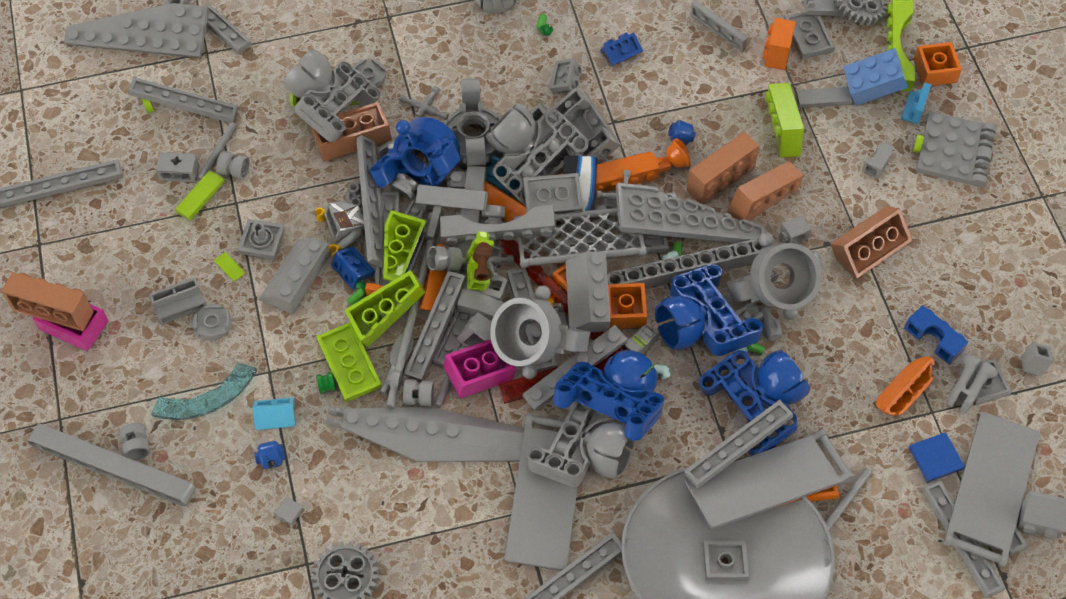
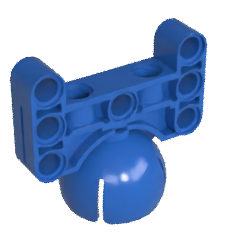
[655,264,763,356]
[553,350,664,441]
[699,350,810,456]

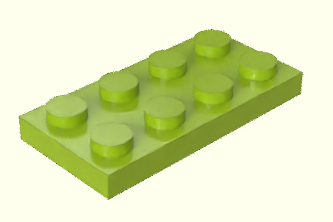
[316,322,382,403]

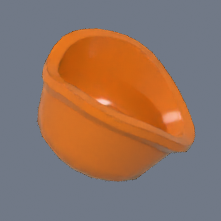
[666,138,691,169]

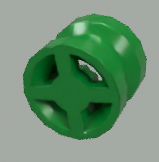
[316,372,336,394]

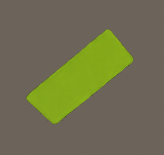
[214,252,245,281]

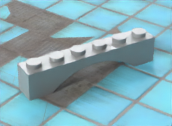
[440,205,557,246]

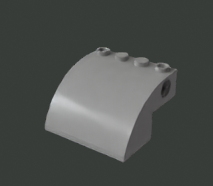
[529,87,621,176]

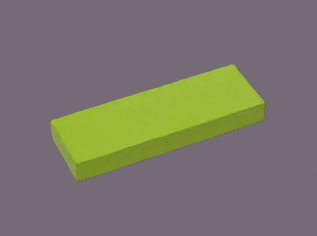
[175,170,225,221]

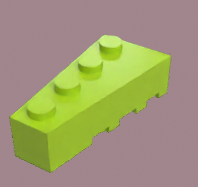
[765,82,804,158]
[344,270,426,347]

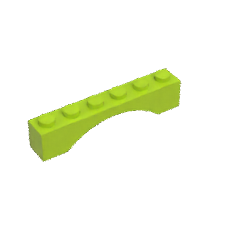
[887,0,915,92]

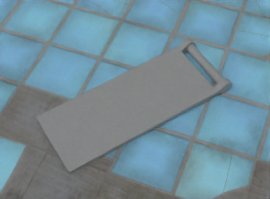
[504,412,578,571]
[943,412,1040,567]
[685,429,856,529]

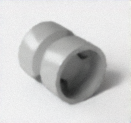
[216,151,250,180]
[480,205,506,224]
[427,246,462,272]
[403,379,434,407]
[119,423,150,460]

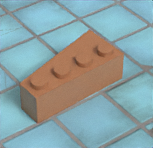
[727,161,804,221]

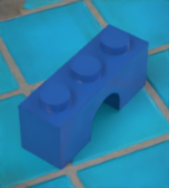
[904,305,969,365]

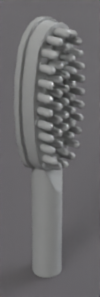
[380,334,414,396]

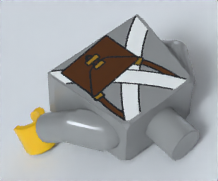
[315,200,364,258]

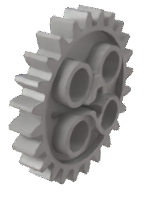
[833,0,888,26]
[310,541,380,599]

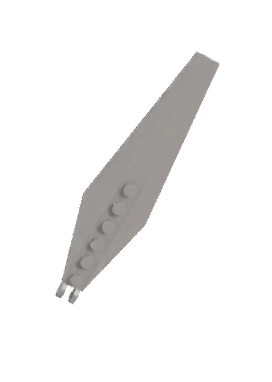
[325,406,524,462]

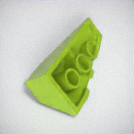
[383,210,426,282]

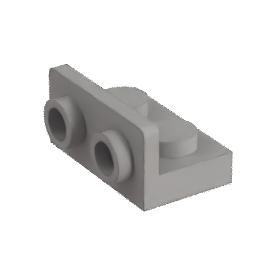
[549,58,582,93]

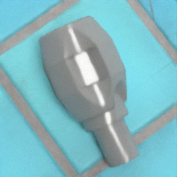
[761,307,782,341]

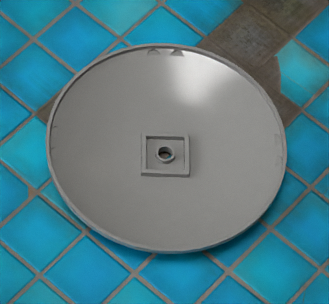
[621,467,835,599]

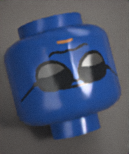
[254,441,285,469]

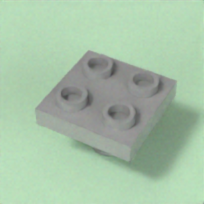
[238,219,285,260]

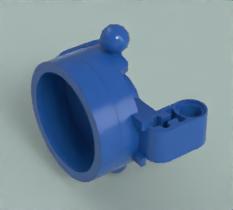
[370,117,461,187]

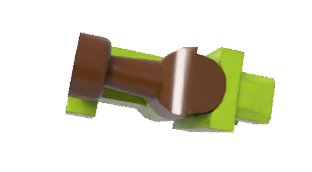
[466,231,494,291]

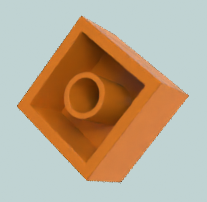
[762,17,796,70]
[913,42,962,86]
[608,283,647,329]

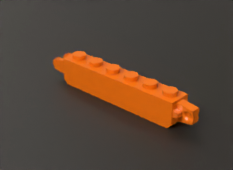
[557,152,671,193]

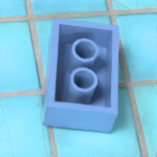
[843,48,908,106]

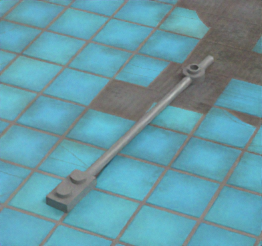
[386,205,442,409]

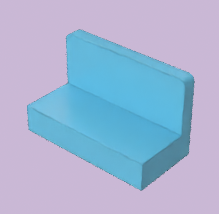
[252,397,295,430]

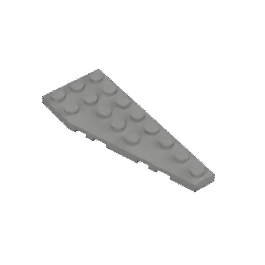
[64,3,209,58]
[616,183,765,243]

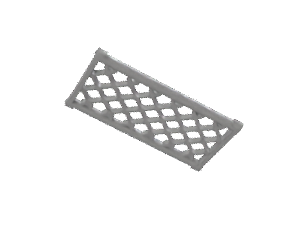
[513,208,647,268]

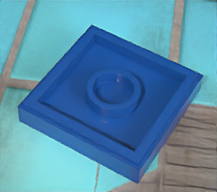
[909,432,965,483]

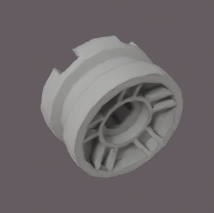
[390,173,418,200]

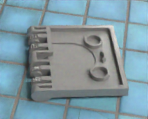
[916,111,997,187]

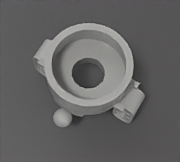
[443,78,503,169]
[726,232,824,320]
[490,286,590,379]

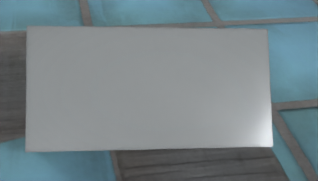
[149,277,206,325]

